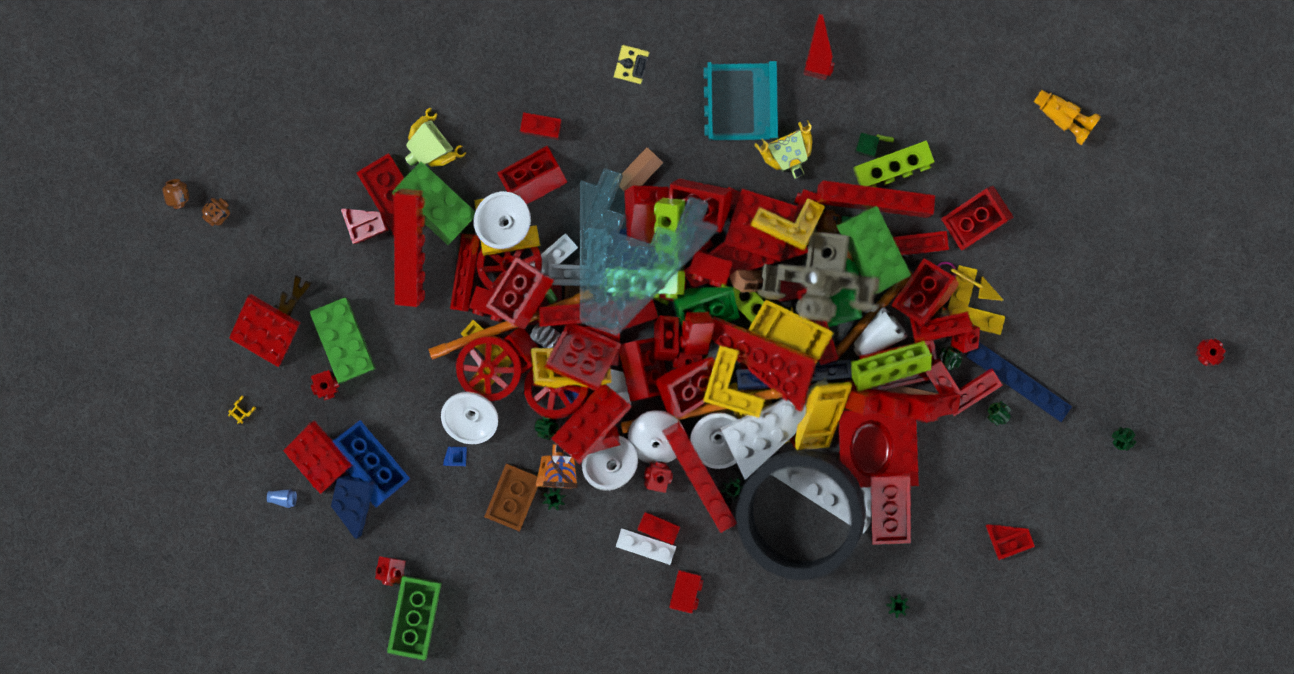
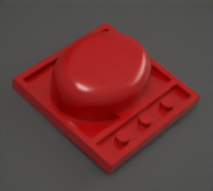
[839,411,919,488]

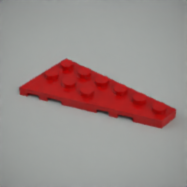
[684,242,808,288]
[711,317,817,412]

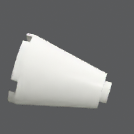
[853,307,908,356]

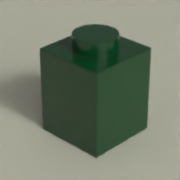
[855,132,880,158]

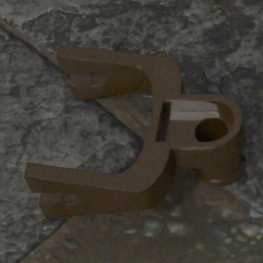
[274,275,312,316]

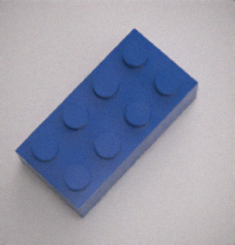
[333,420,410,507]

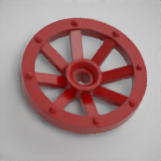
[477,246,542,292]
[456,336,522,401]
[524,367,589,419]

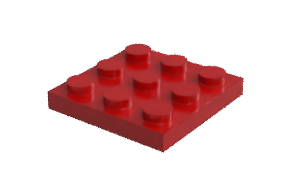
[724,189,797,262]
[229,293,300,367]
[544,324,621,391]
[283,420,352,494]

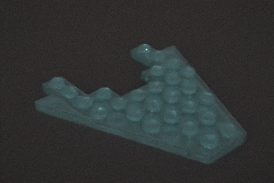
[580,168,718,336]

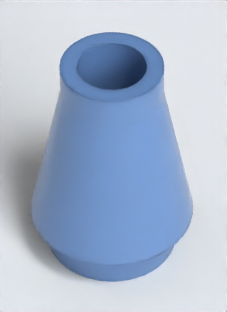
[267,489,297,508]

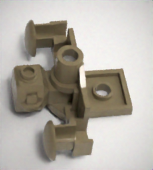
[757,232,880,322]

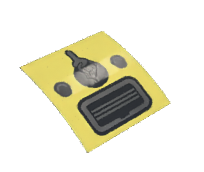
[614,45,649,84]

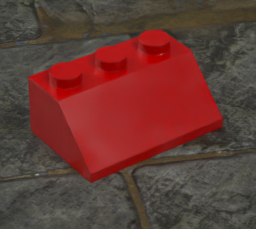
[497,146,567,204]
[667,178,732,232]
[487,257,555,329]
[619,338,667,402]

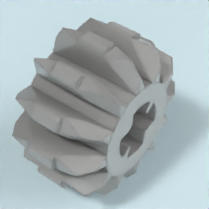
[530,322,561,348]

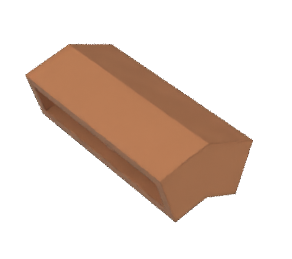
[614,148,663,192]
[729,270,764,292]

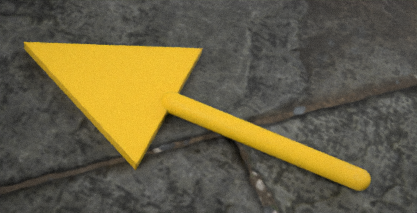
[951,269,1003,301]

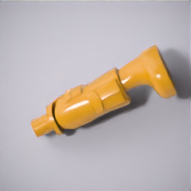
[1034,90,1101,145]

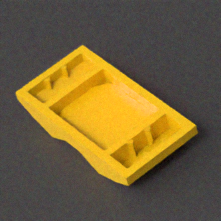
[748,300,833,364]
[531,348,612,388]
[795,383,852,451]

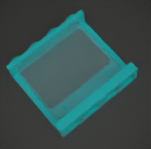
[704,61,778,141]

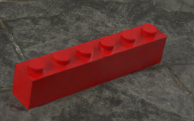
[816,180,935,218]
[394,189,425,307]
[662,421,737,533]

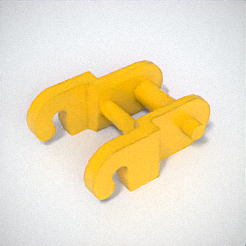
[228,395,256,424]

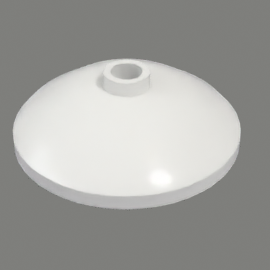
[474,192,531,249]
[441,392,498,444]
[628,411,685,464]
[690,413,739,469]
[582,436,638,490]

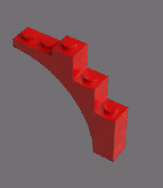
[838,382,961,422]

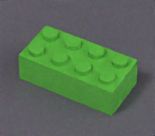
[392,162,475,245]
[837,206,911,294]
[310,297,376,384]
[387,575,442,660]

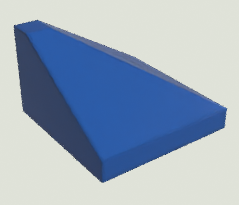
[443,447,467,466]

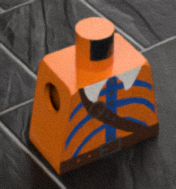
[536,445,577,489]

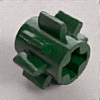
[938,346,963,370]
[987,401,1011,426]
[535,417,558,440]
[1111,427,1137,451]
[721,477,744,501]
[543,488,566,511]
[886,594,910,618]

